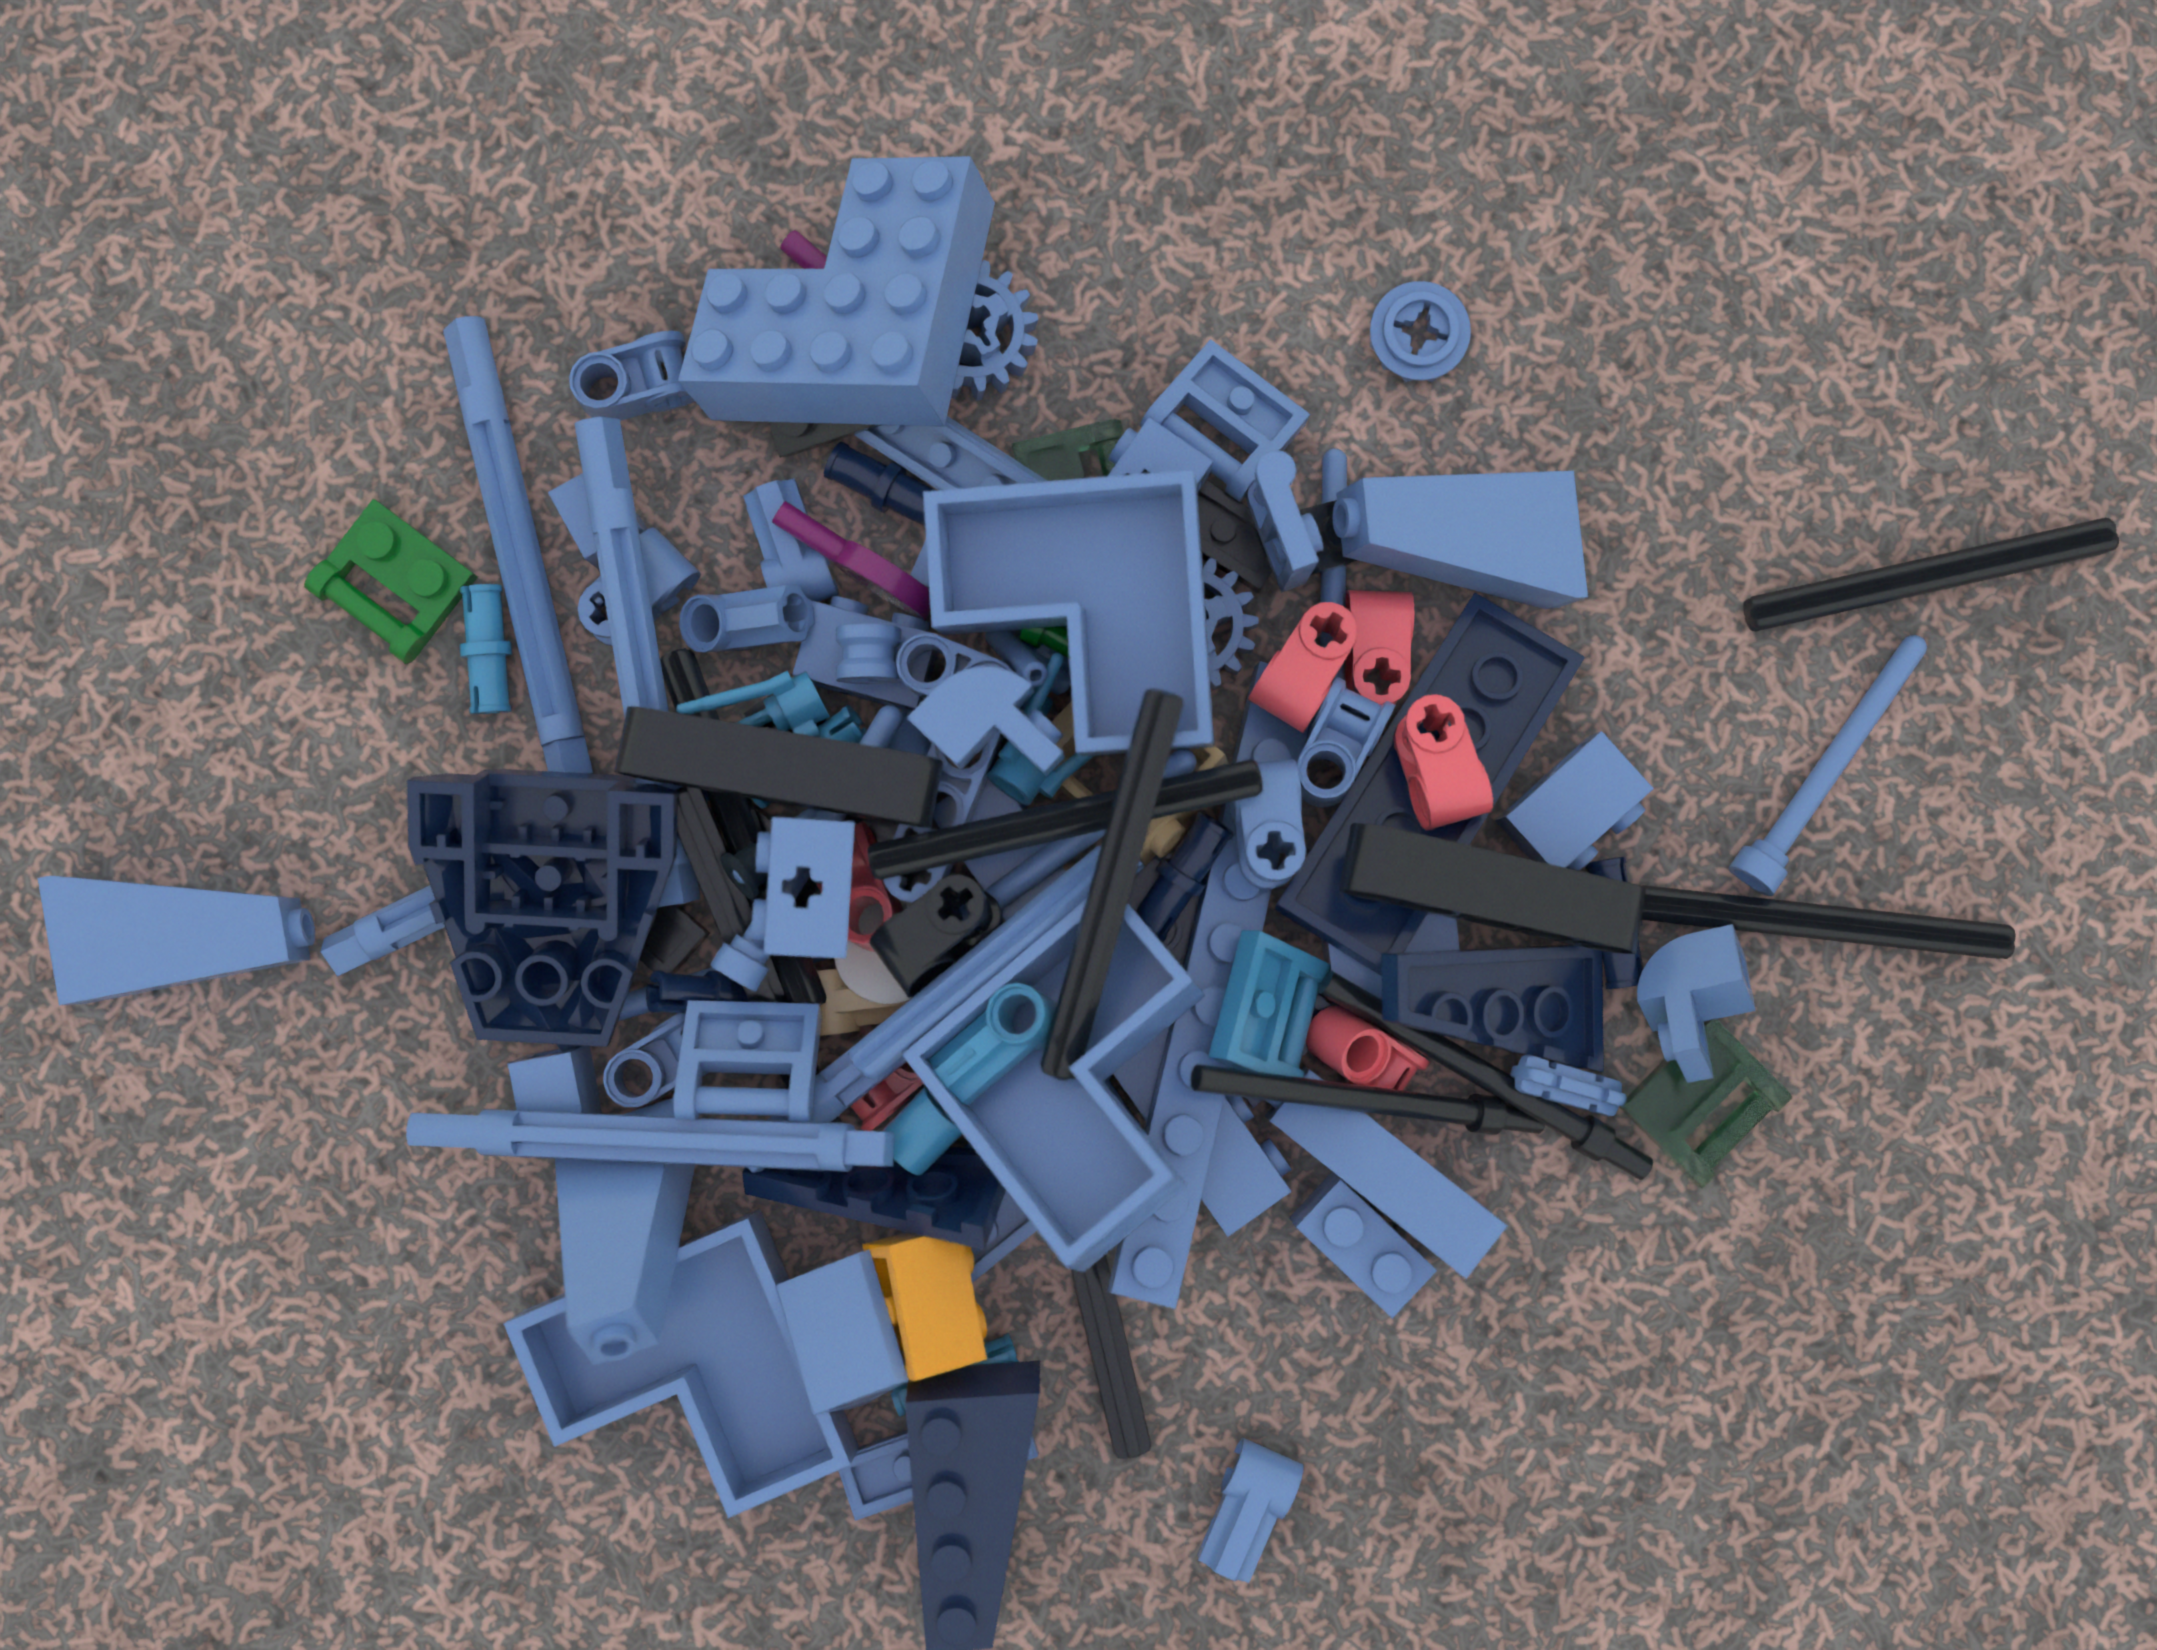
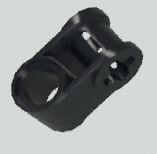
[869,874,1002,998]

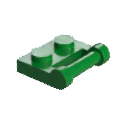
[304,498,479,664]

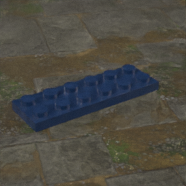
[1274,592,1585,976]

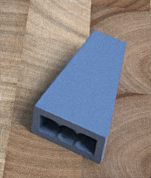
[1333,471,1588,609]
[38,876,315,1005]
[1265,1066,1507,1279]
[555,1097,695,1365]

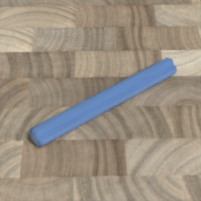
[849,845,1101,1079]

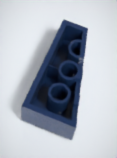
[905,1360,1040,1650]

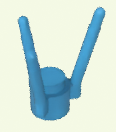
[987,653,1094,805]
[676,670,830,737]

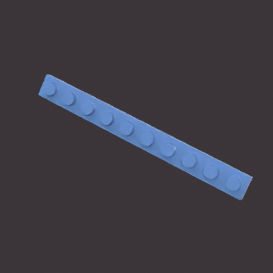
[1107,661,1309,1309]

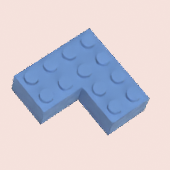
[678,156,995,426]
[923,469,1215,757]
[902,899,1206,1272]
[503,1209,859,1518]

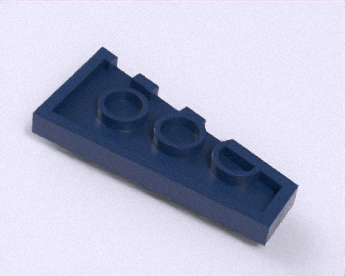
[1381,944,1604,1073]
[742,1147,1006,1250]

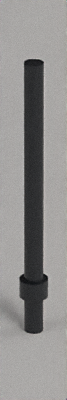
[1318,971,1653,1180]
[1190,1064,1545,1135]

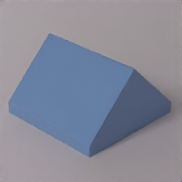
[776,1250,909,1415]

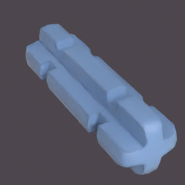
[1510,1054,1627,1117]

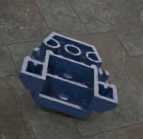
[407,769,677,1047]

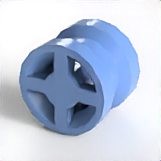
[836,624,901,684]

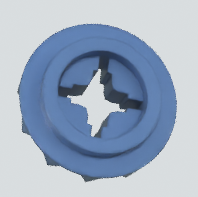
[1370,281,1471,382]

